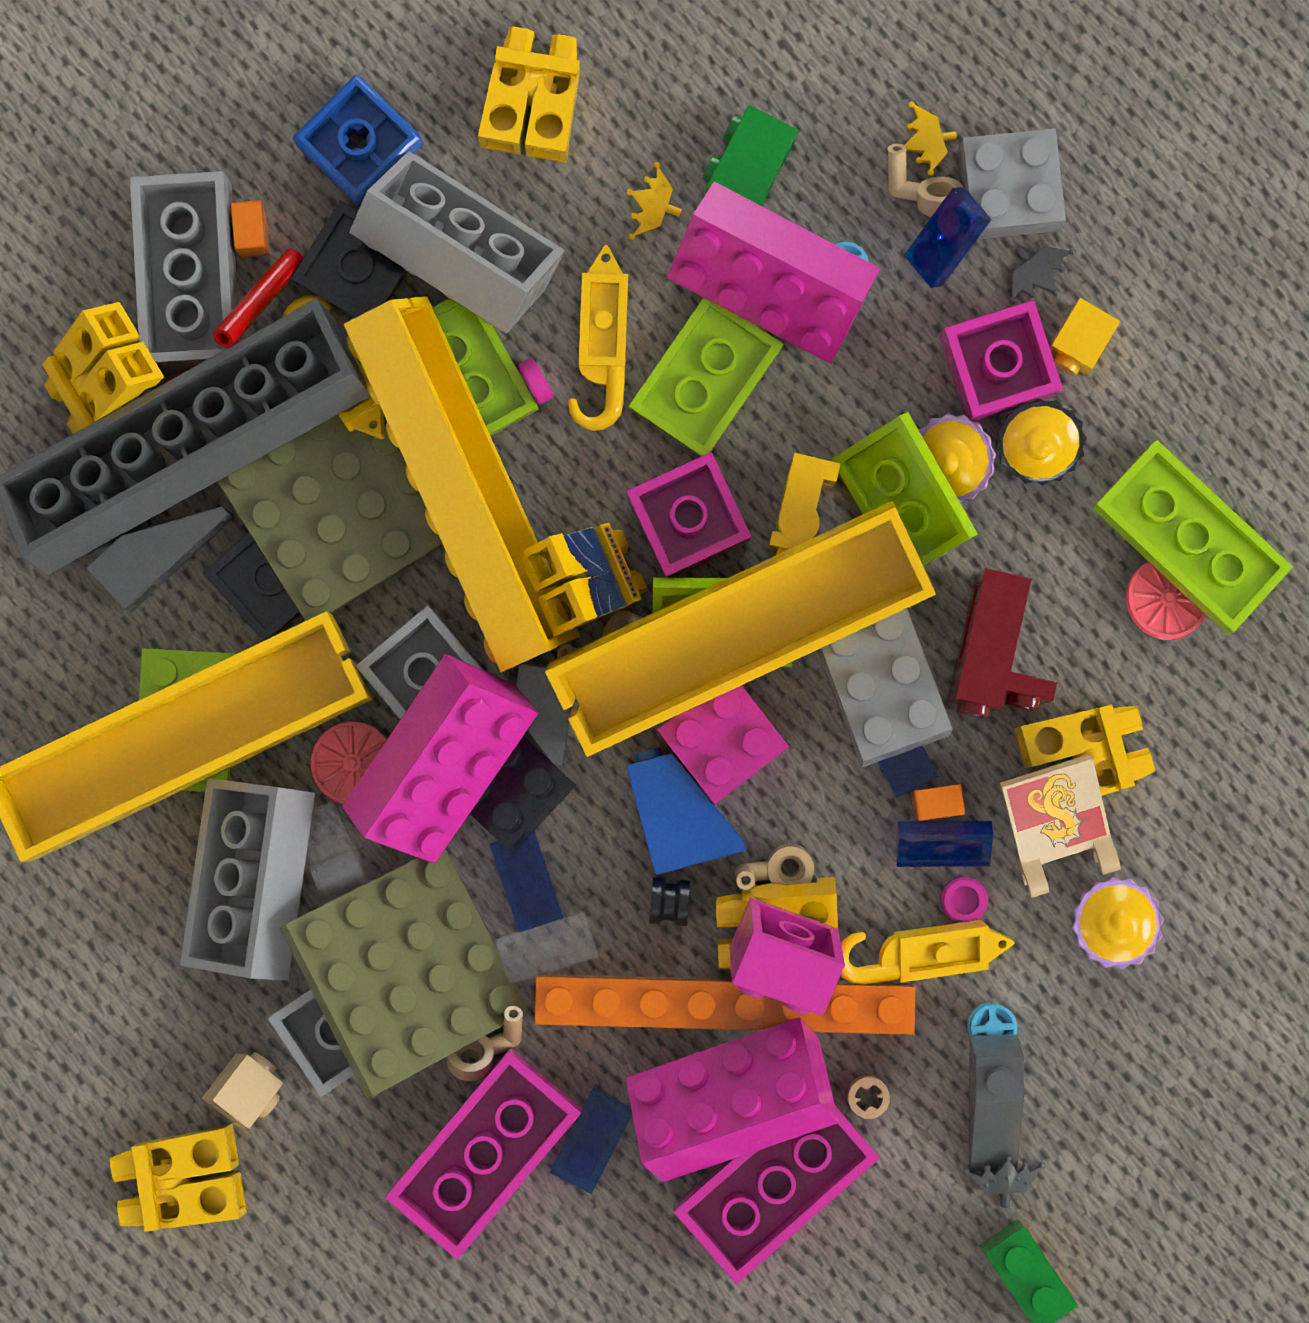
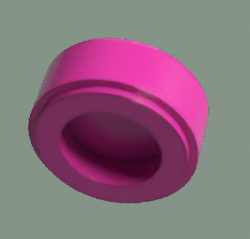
[517,357,554,405]
[940,877,988,923]

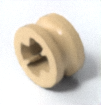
[847,1075,890,1119]

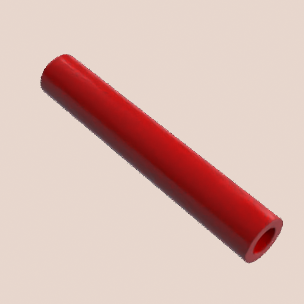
[213,248,304,348]

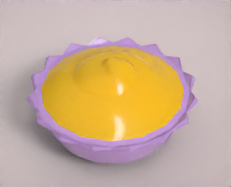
[918,413,996,503]
[1072,877,1164,970]

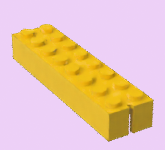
[343,296,581,672]
[545,501,936,757]
[0,611,373,862]

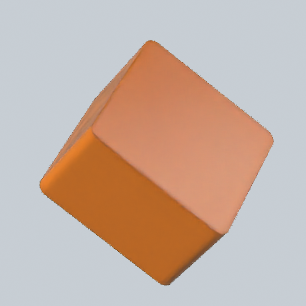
[231,200,270,258]
[910,784,965,821]

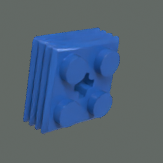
[293,75,423,207]

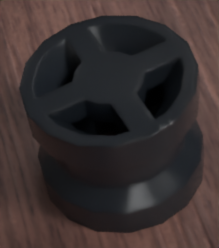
[649,877,690,927]

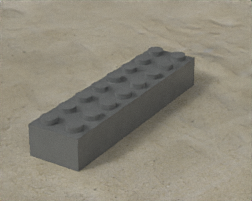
[0,299,370,575]

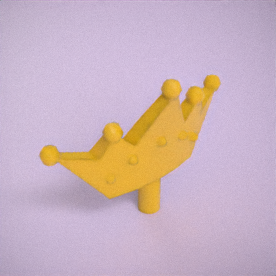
[905,101,957,176]
[627,162,682,240]

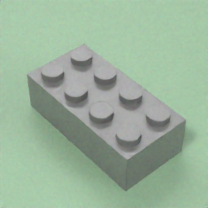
[349,151,565,333]
[130,171,240,371]
[818,608,953,768]
[180,778,315,981]

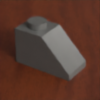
[508,664,572,765]

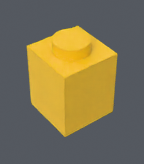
[1050,298,1120,376]

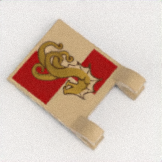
[1000,754,1121,898]

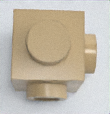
[202,1052,283,1129]

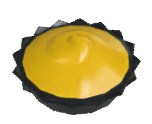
[995,399,1087,486]

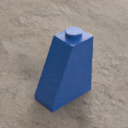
[626,747,746,875]

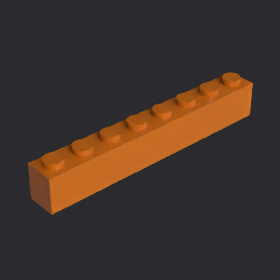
[535,974,916,1035]

